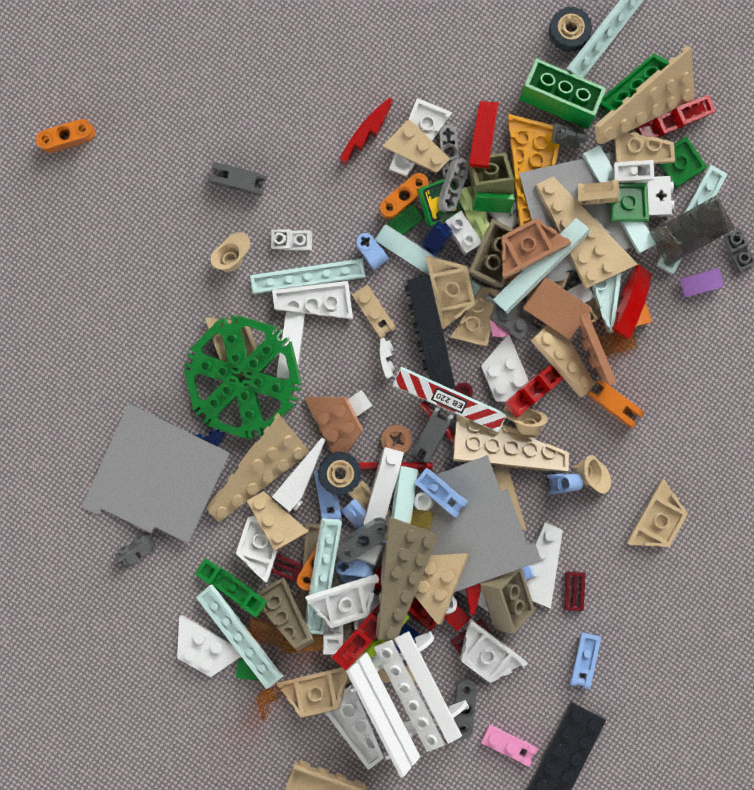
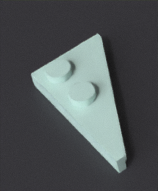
[591,273,621,334]

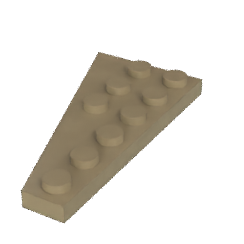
[376,515,439,644]

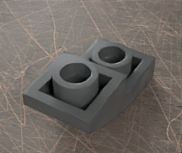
[722,228,754,273]

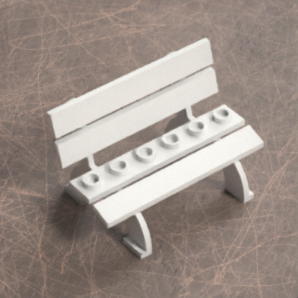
[346,631,469,777]

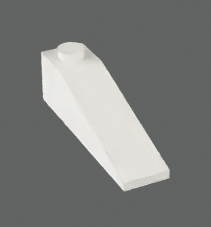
[277,312,305,386]
[272,438,325,512]
[363,447,404,530]

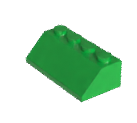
[599,54,669,114]
[518,58,606,129]

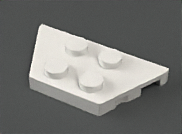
[481,335,538,404]
[236,510,290,583]
[305,574,379,628]
[177,615,241,677]
[460,619,528,683]

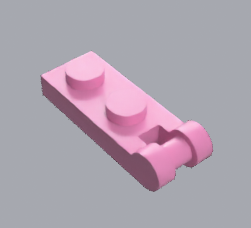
[481,724,538,767]

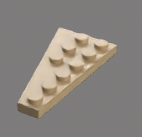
[595,46,695,144]
[535,176,638,289]
[206,413,310,522]
[453,414,569,473]

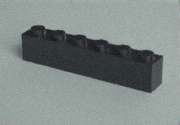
[404,275,455,389]

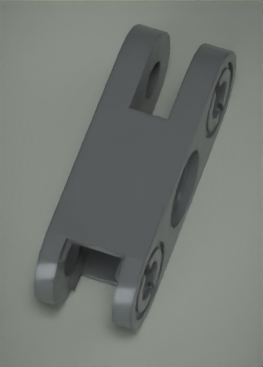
[208,162,268,196]
[411,406,455,464]
[337,517,388,562]
[453,677,477,739]

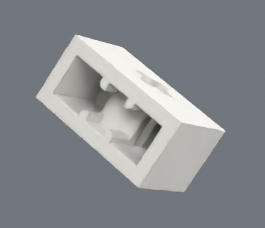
[646,176,674,218]
[444,211,481,256]

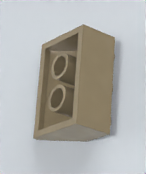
[468,219,514,288]
[480,568,535,635]

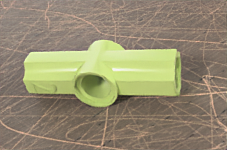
[459,186,489,241]

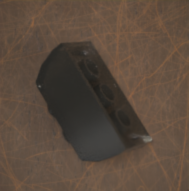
[650,195,735,266]

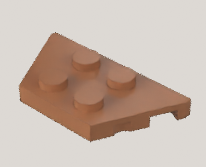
[502,218,571,280]
[580,313,617,386]
[304,396,364,453]

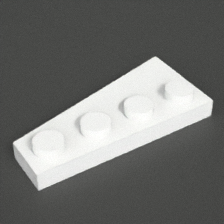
[389,98,452,177]
[272,281,353,319]
[526,522,563,609]
[326,683,384,770]

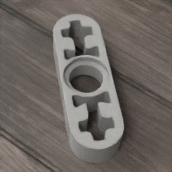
[439,125,459,181]
[437,158,469,212]

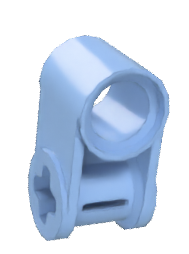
[357,233,389,270]
[547,473,583,494]
[335,560,374,583]

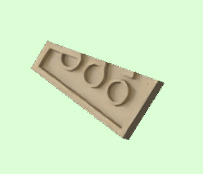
[530,324,595,398]

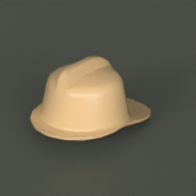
[210,232,250,272]
[503,406,548,436]
[573,455,611,494]

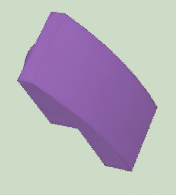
[680,268,724,297]

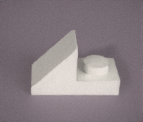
[614,160,654,183]

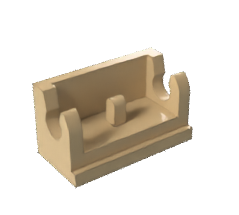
[578,180,620,206]

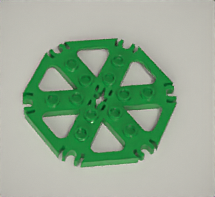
[184,315,302,439]

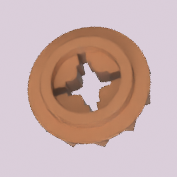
[381,425,412,453]

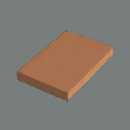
[522,276,592,340]

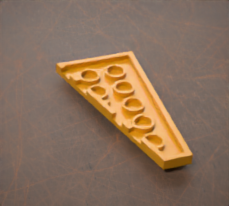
[507,114,560,227]

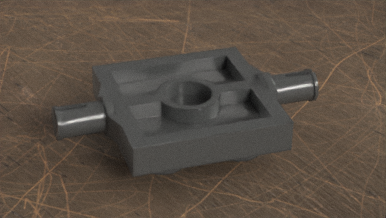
[485,292,541,340]

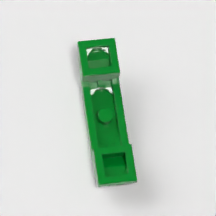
[195,558,268,618]

